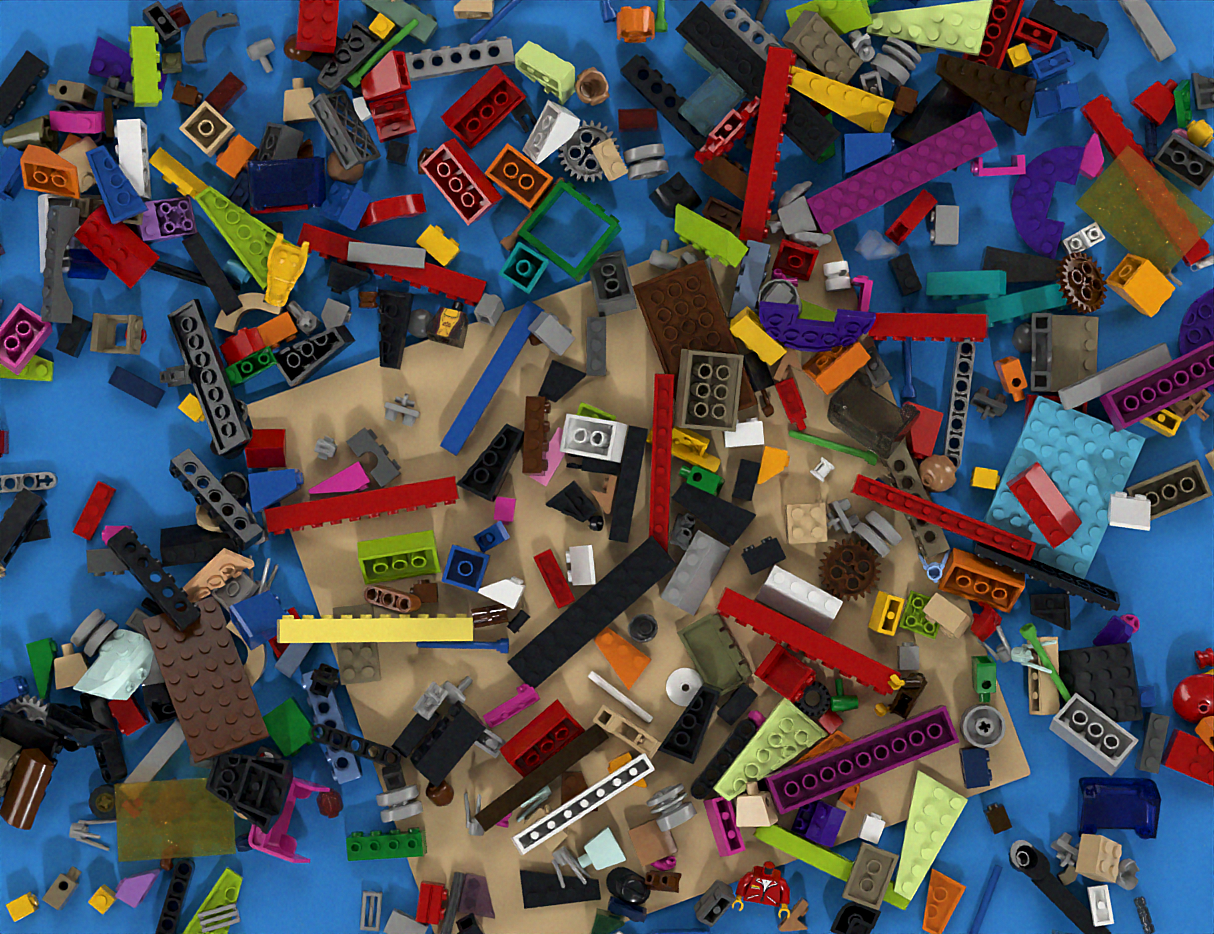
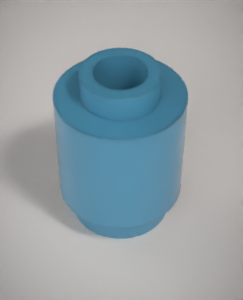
[223,258,252,285]

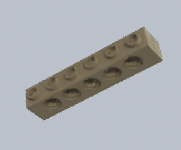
[880,443,950,558]

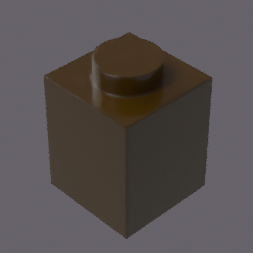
[983,802,1012,835]

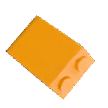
[1105,253,1176,318]

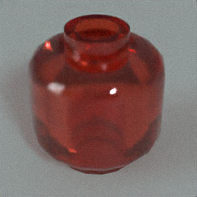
[316,788,344,818]

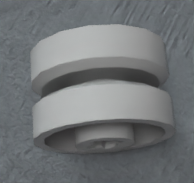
[623,144,669,181]
[853,510,902,558]
[70,608,119,658]
[959,704,1006,748]
[376,784,424,822]

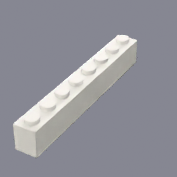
[511,753,655,855]

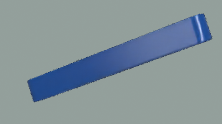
[440,300,545,456]

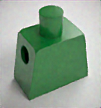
[678,465,725,497]
[971,655,996,703]

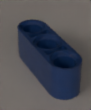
[108,366,166,409]

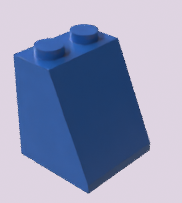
[841,133,895,178]
[248,468,304,513]
[229,590,290,650]

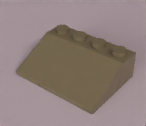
[1050,315,1099,393]
[674,349,744,432]

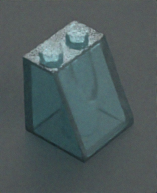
[678,67,747,137]

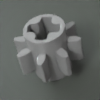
[314,436,337,460]

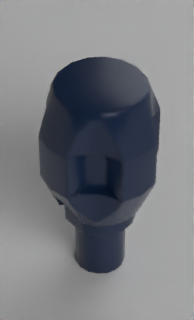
[235,833,253,852]

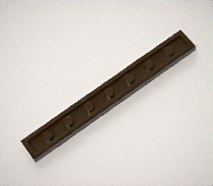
[474,723,609,832]

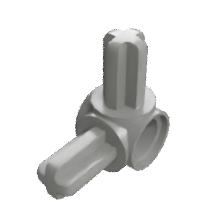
[286,301,322,336]

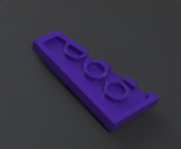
[88,36,168,94]

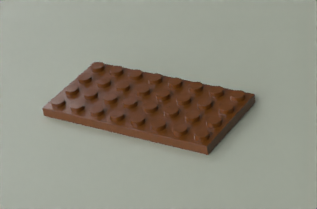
[632,259,758,429]
[142,596,269,764]

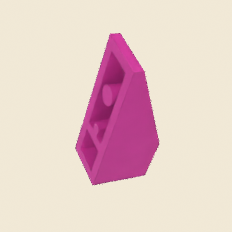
[49,111,105,133]
[308,461,371,494]

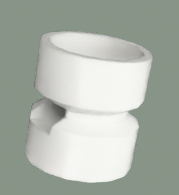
[823,261,851,292]

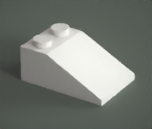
[522,100,581,164]
[560,414,628,463]
[1107,491,1151,531]
[566,545,596,586]

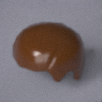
[283,33,313,62]

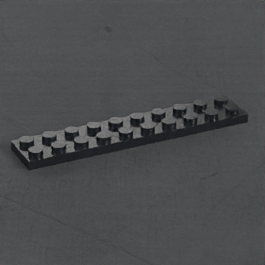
[675,1,842,162]
[507,535,677,689]

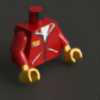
[731,861,790,919]

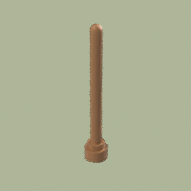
[499,177,565,252]

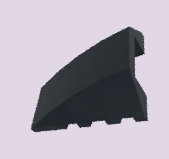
[891,78,975,172]
[205,752,294,834]

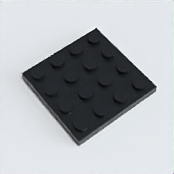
[1058,642,1144,723]

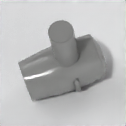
[246,37,276,73]
[649,239,678,270]
[440,676,473,705]

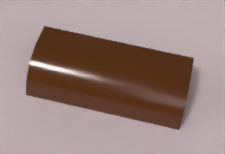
[0,748,54,830]

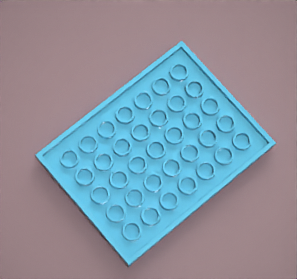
[983,395,1146,579]

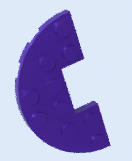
[1012,146,1086,260]
[1179,288,1214,394]
[759,301,876,352]

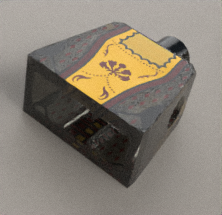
[426,301,469,349]

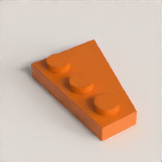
[594,626,652,690]
[922,868,966,934]

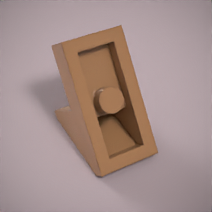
[773,347,802,382]
[591,475,617,514]
[777,897,809,932]

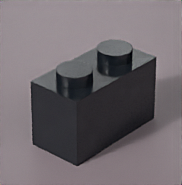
[143,1,181,49]
[888,253,922,297]
[56,314,92,358]
[732,459,760,501]
[741,536,786,575]

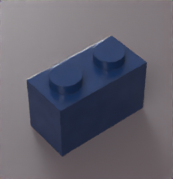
[959,747,992,789]

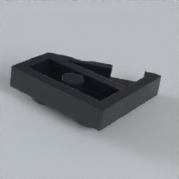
[538,360,586,403]
[546,480,598,522]

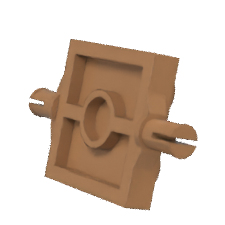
[1168,389,1211,423]

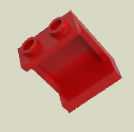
[754,643,817,704]

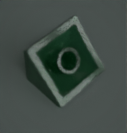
[589,908,625,934]

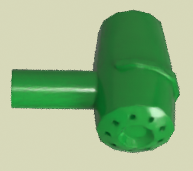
[830,679,859,712]

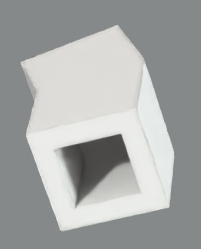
[353,97,372,123]

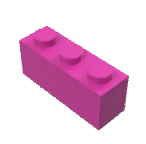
[703,795,746,857]

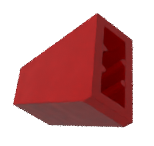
[360,50,412,101]
[884,189,938,246]
[902,401,944,460]

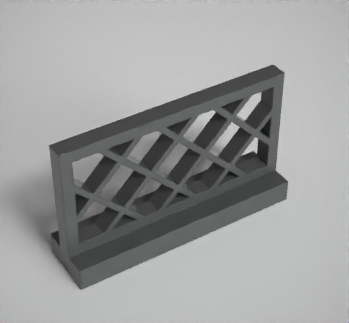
[308,90,381,170]

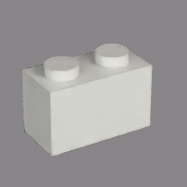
[724,418,764,448]

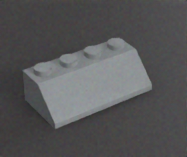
[660,530,731,616]
[1049,693,1139,776]

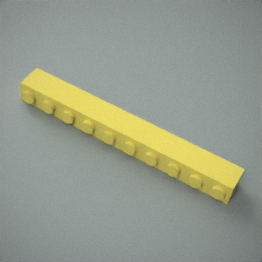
[277,614,473,643]

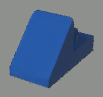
[474,521,510,553]

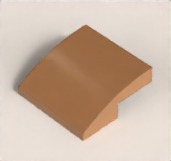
[628,817,678,867]

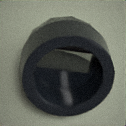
[588,516,604,531]

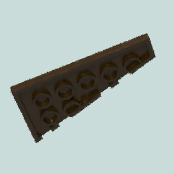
[935,54,1037,136]

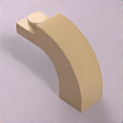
[215,293,283,334]
[226,621,267,687]
[593,705,661,759]

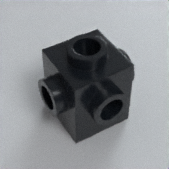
[310,663,340,698]

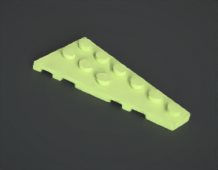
[866,0,993,56]
[712,698,828,801]
[893,770,968,901]

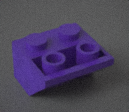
[791,800,847,848]

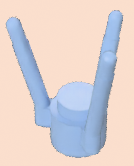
[918,548,952,583]

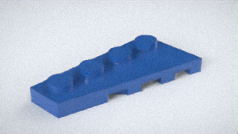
[85,145,149,224]

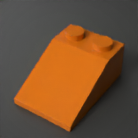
[20,145,81,199]

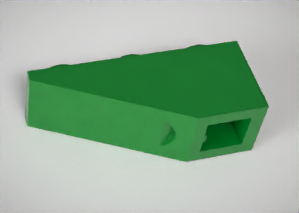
[225,346,278,389]

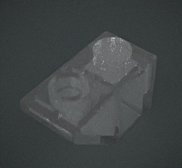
[854,229,900,261]

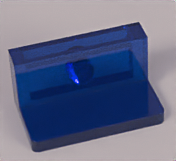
[67,248,109,280]

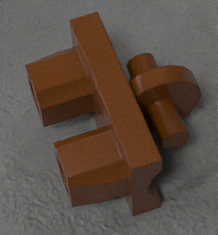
[471,604,509,628]
[645,870,682,893]

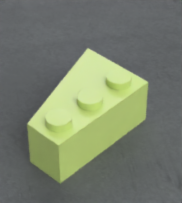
[515,41,575,105]

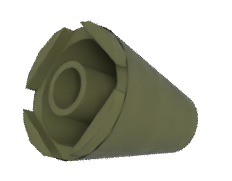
[2,115,59,152]

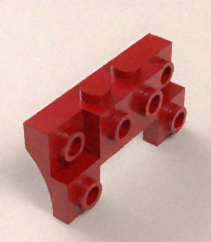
[694,96,761,165]

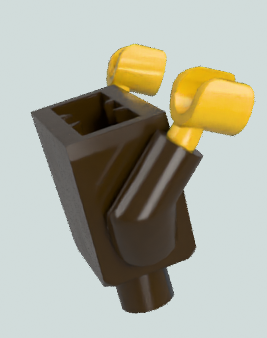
[874,673,928,720]

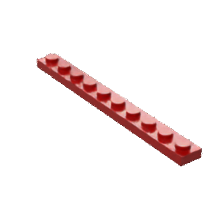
[649,373,675,553]
[851,474,1036,561]

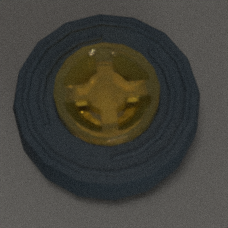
[89,784,124,819]

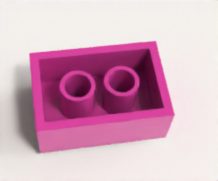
[0,303,53,375]

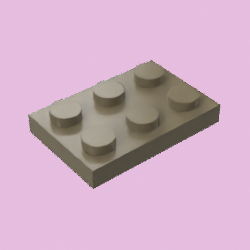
[842,842,899,910]

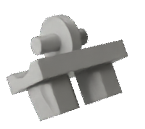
[849,29,875,62]
[384,393,420,427]
[827,498,860,534]
[413,681,449,720]
[1050,832,1080,867]

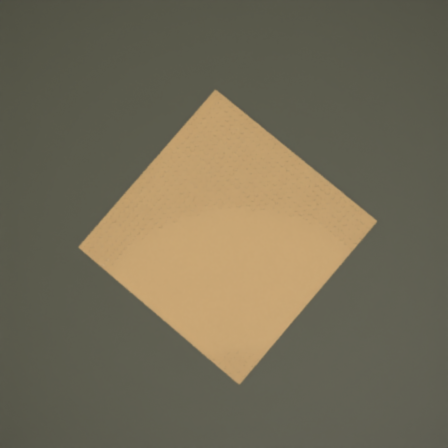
[247,208,1031,934]

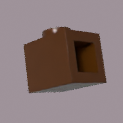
[891,85,919,117]
[410,579,438,603]

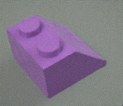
[115,868,162,908]

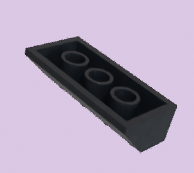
[160,524,242,567]
[410,700,486,787]

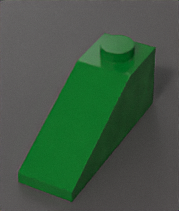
[26,637,58,699]

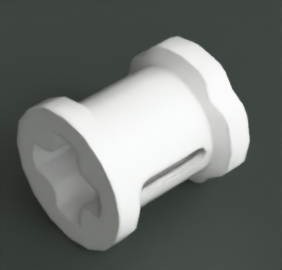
[810,457,835,482]

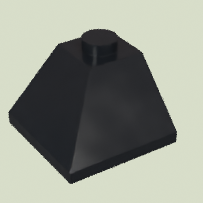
[327,262,372,295]

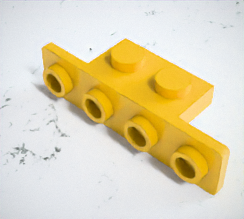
[149,147,209,199]
[646,426,721,474]

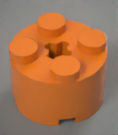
[616,6,655,43]

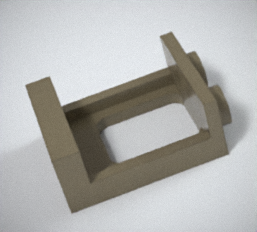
[90,313,143,355]

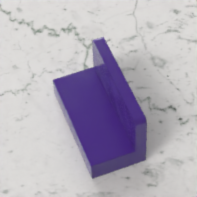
[1092,615,1133,646]

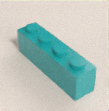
[926,270,1006,300]

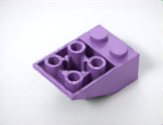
[132,196,197,244]

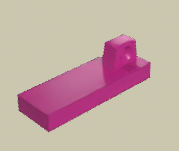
[483,683,541,729]

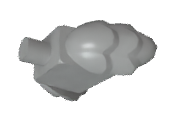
[768,181,832,247]

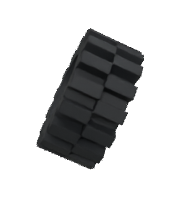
[795,681,831,716]

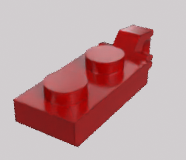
[774,377,807,431]

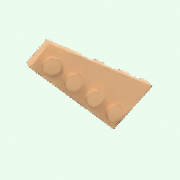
[183,548,255,603]

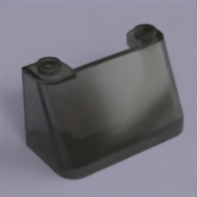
[827,370,920,459]

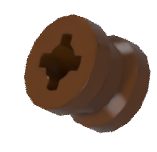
[359,291,378,309]

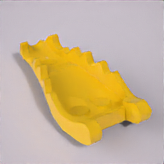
[264,233,309,307]

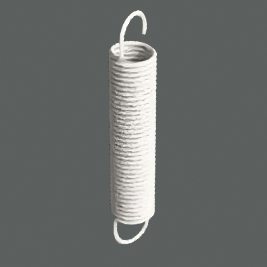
[1190,255,1214,271]

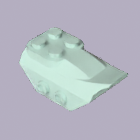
[73,629,154,700]

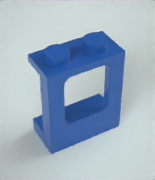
[1024,46,1075,85]

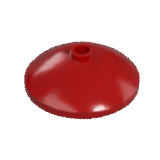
[1172,674,1214,724]

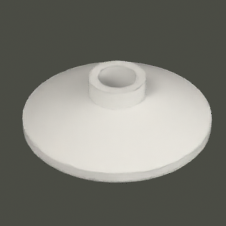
[666,668,704,706]

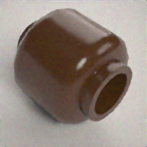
[425,779,454,807]

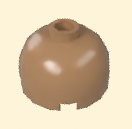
[327,151,365,185]
[918,454,957,493]

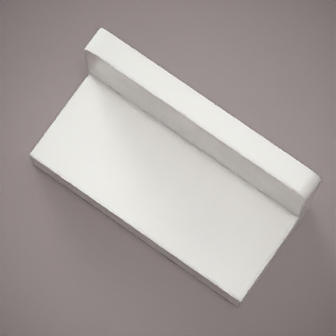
[1087,884,1114,926]

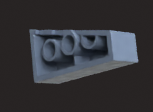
[728,240,771,319]

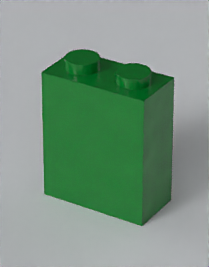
[262,696,319,757]

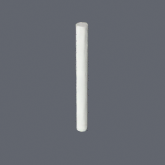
[588,671,653,724]

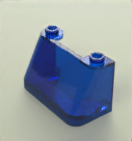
[246,156,326,211]
[1077,777,1161,839]

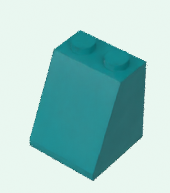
[498,242,550,294]

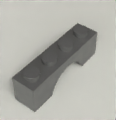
[1031,313,1052,392]

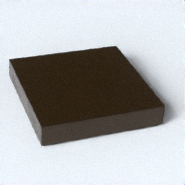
[103,98,115,143]

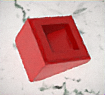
[817,708,844,735]

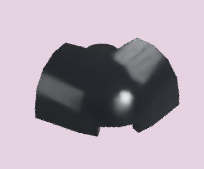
[649,172,702,219]
[830,902,881,934]

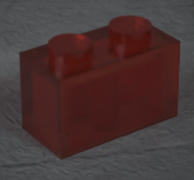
[204,71,247,116]
[618,108,657,132]

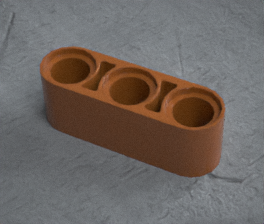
[363,585,421,613]

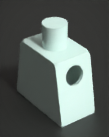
[577,826,626,870]

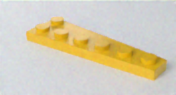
[789,65,895,133]

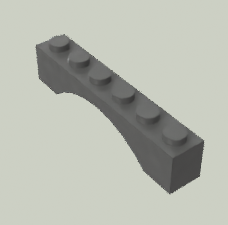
[41,205,80,324]

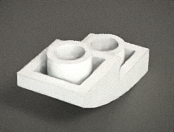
[1060,222,1105,255]

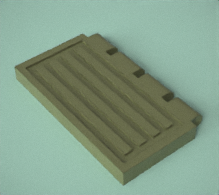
[677,614,753,697]

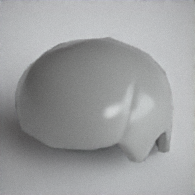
[1116,858,1140,890]

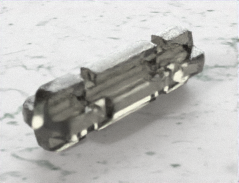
[1134,896,1155,934]

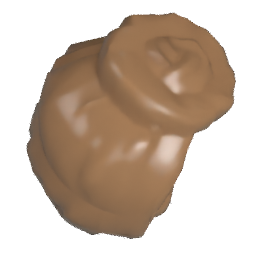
[574,67,610,106]

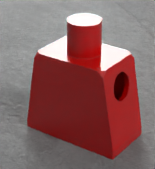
[1130,79,1178,127]

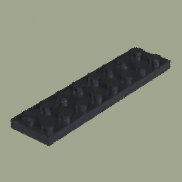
[167,299,251,455]
[973,540,1120,611]

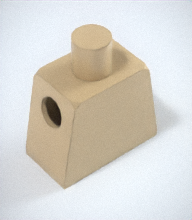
[283,78,317,124]
[54,643,90,690]
[736,781,778,827]

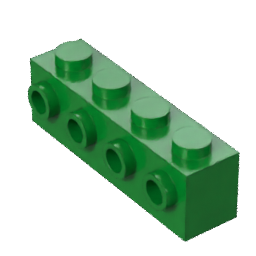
[346,827,427,861]

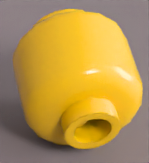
[1186,120,1214,148]

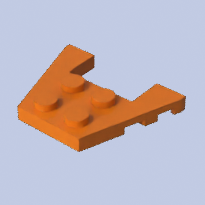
[792,729,861,809]

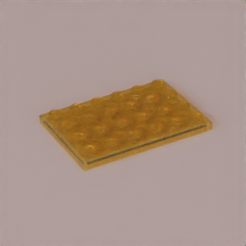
[1075,145,1214,276]
[114,778,236,862]

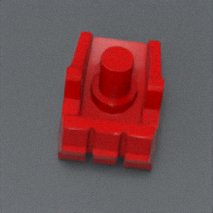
[971,601,1002,642]

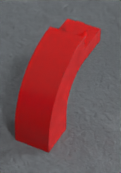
[359,193,427,228]

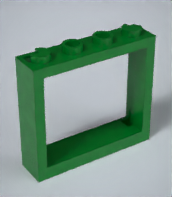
[517,180,622,283]

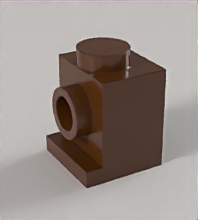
[171,80,203,109]

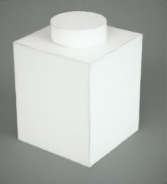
[858,812,886,844]

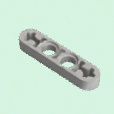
[0,472,58,493]

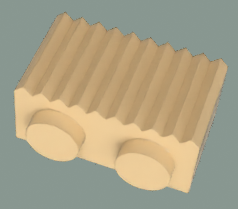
[591,138,628,181]

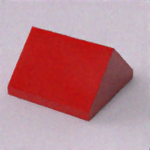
[772,239,819,281]
[245,429,287,468]

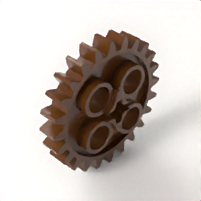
[1056,252,1107,314]
[818,539,881,601]

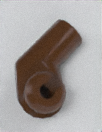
[417,147,434,175]

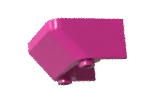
[248,777,330,863]

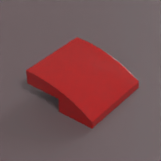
[368,93,417,143]

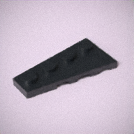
[317,20,384,93]
[378,289,414,370]
[520,869,601,909]

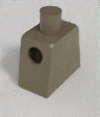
[48,80,98,110]
[42,866,82,910]

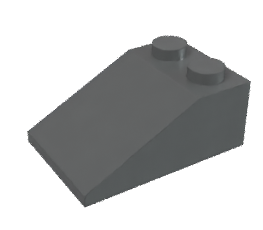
[589,250,637,317]

